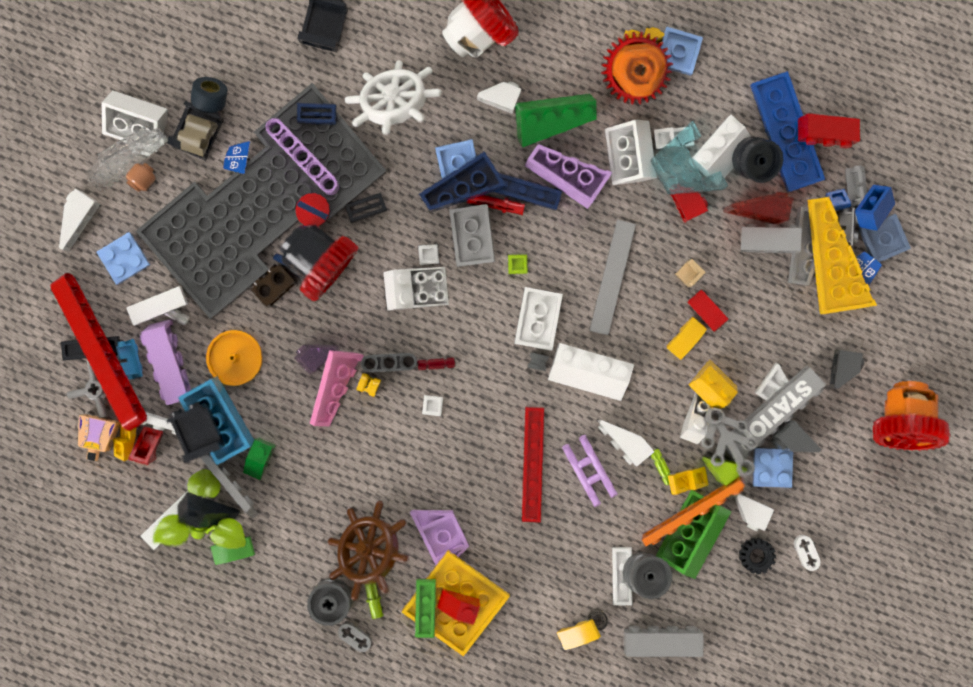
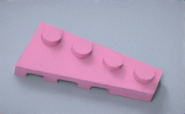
[310,351,364,427]

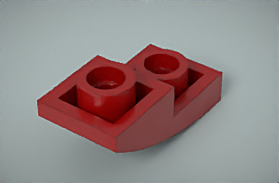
[687,289,729,332]

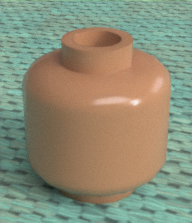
[126,163,156,192]

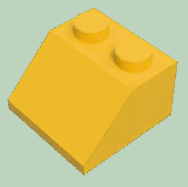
[688,359,738,409]

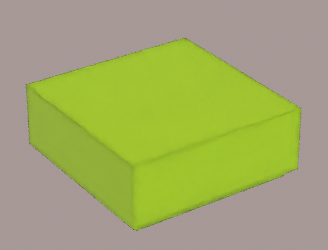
[508,254,528,274]

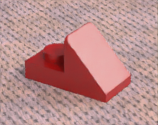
[128,426,163,465]

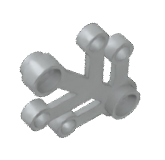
[701,408,758,477]

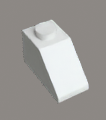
[477,81,521,114]
[733,494,774,532]

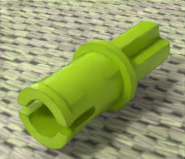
[365,583,384,619]

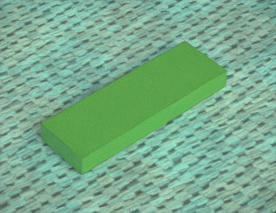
[415,579,436,638]

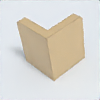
[675,259,706,287]

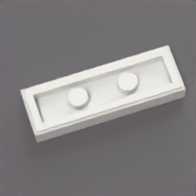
[126,286,188,326]
[612,547,633,606]

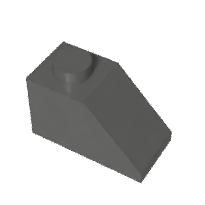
[829,350,864,389]

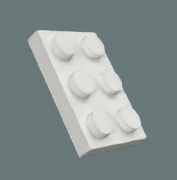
[514,287,563,351]

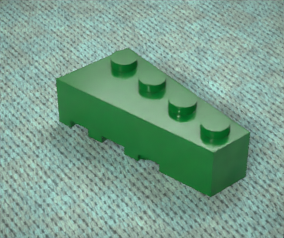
[515,94,597,148]

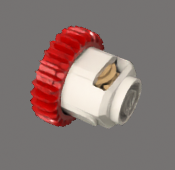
[442,0,519,57]

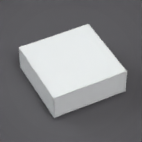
[418,244,439,265]
[422,395,443,416]

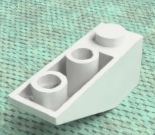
[680,392,711,444]
[598,420,654,467]

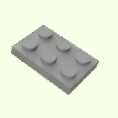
[449,204,495,267]

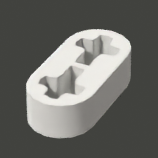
[794,535,821,571]

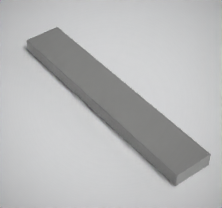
[589,220,636,335]

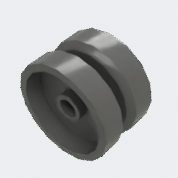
[622,552,672,600]
[307,578,352,626]

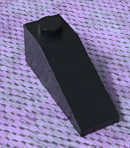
[178,492,240,527]

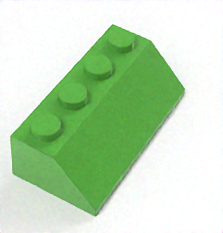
[656,490,732,579]

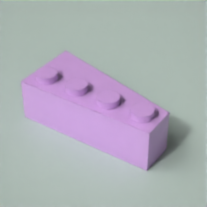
[525,144,613,209]

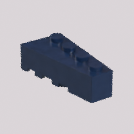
[419,151,507,212]

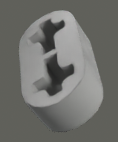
[338,622,372,652]

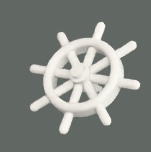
[344,60,442,134]

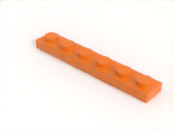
[642,476,745,546]

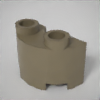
[178,114,218,156]

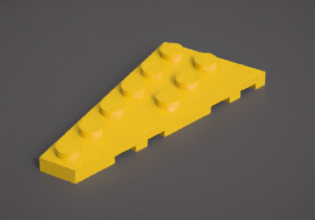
[807,197,877,314]

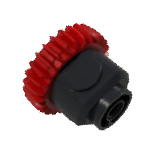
[280,224,358,301]

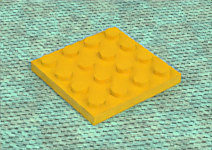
[402,550,510,657]

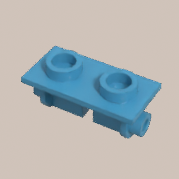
[116,339,143,380]

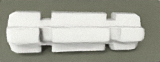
[164,309,190,325]

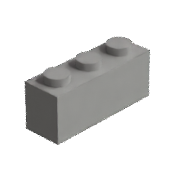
[741,224,802,254]

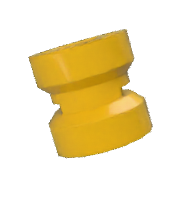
[356,373,381,397]

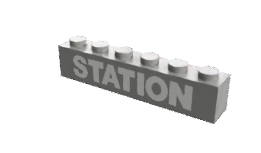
[725,365,826,460]

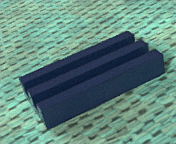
[297,103,337,125]

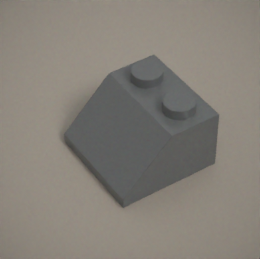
[769,420,822,452]

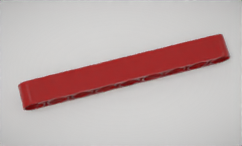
[50,273,147,431]

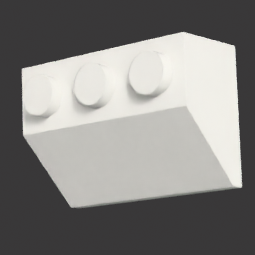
[102,91,167,152]
[689,115,751,186]
[605,120,657,185]

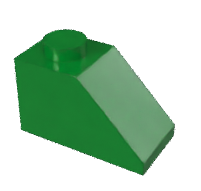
[243,438,276,480]

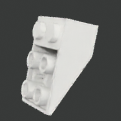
[384,267,449,311]

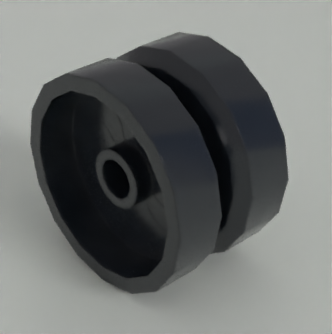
[732,136,784,183]

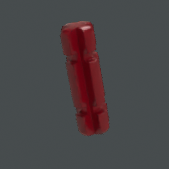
[418,358,455,370]

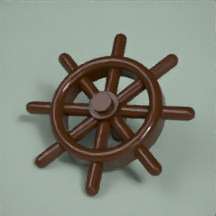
[328,500,409,601]

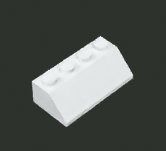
[548,343,634,401]

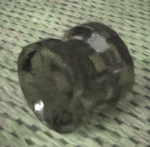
[588,608,608,631]

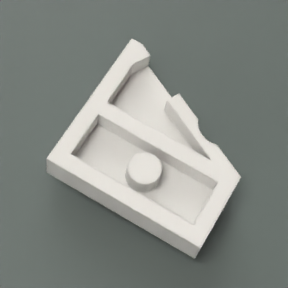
[755,363,788,401]

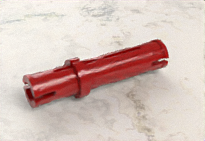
[467,195,525,216]

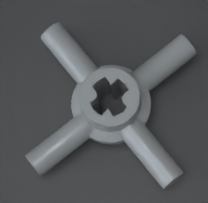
[67,361,107,418]

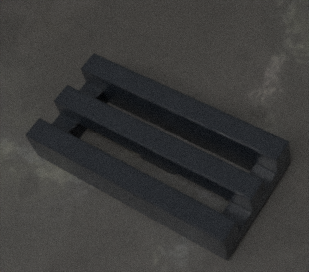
[345,193,387,223]

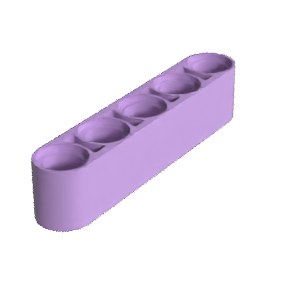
[266,118,340,195]

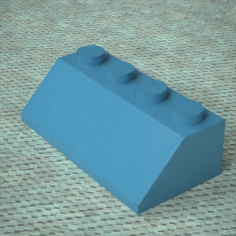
[178,376,254,465]

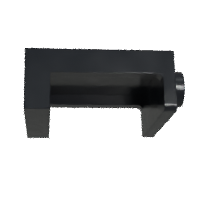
[297,0,348,53]
[166,101,224,161]
[166,402,225,464]

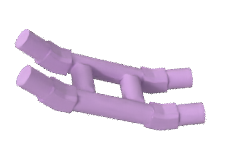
[562,435,618,507]

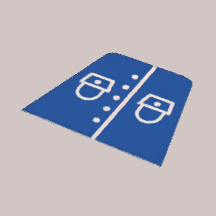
[223,141,250,174]
[856,252,881,286]

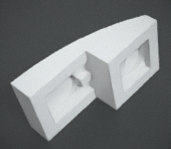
[654,126,694,149]

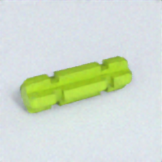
[651,449,671,486]

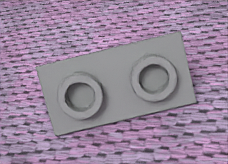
[845,166,867,206]
[839,208,859,248]

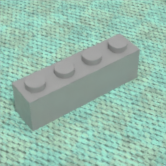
[624,626,703,657]

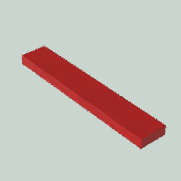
[522,407,544,522]

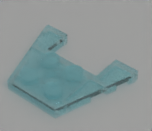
[651,121,728,195]

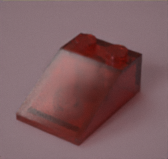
[723,192,794,225]

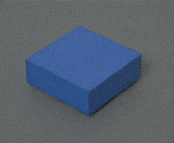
[825,189,851,211]

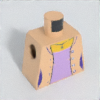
[78,414,120,461]

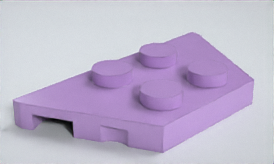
[410,510,469,565]

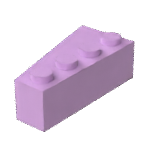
[140,319,191,405]

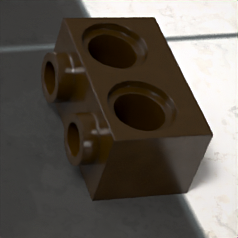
[251,264,297,308]

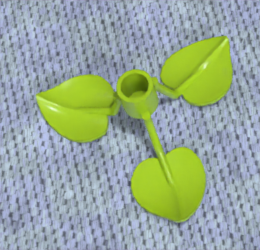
[153,469,246,549]

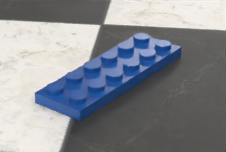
[750,71,825,193]

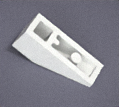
[59,189,100,251]

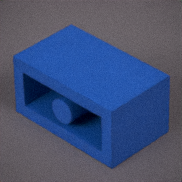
[855,185,895,231]

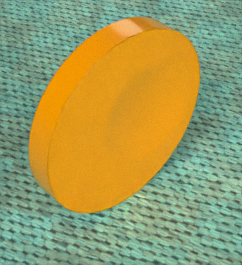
[206,330,263,386]

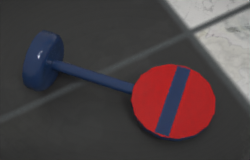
[273,193,330,266]

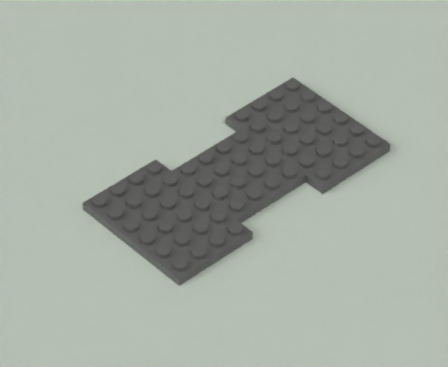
[136,83,387,319]

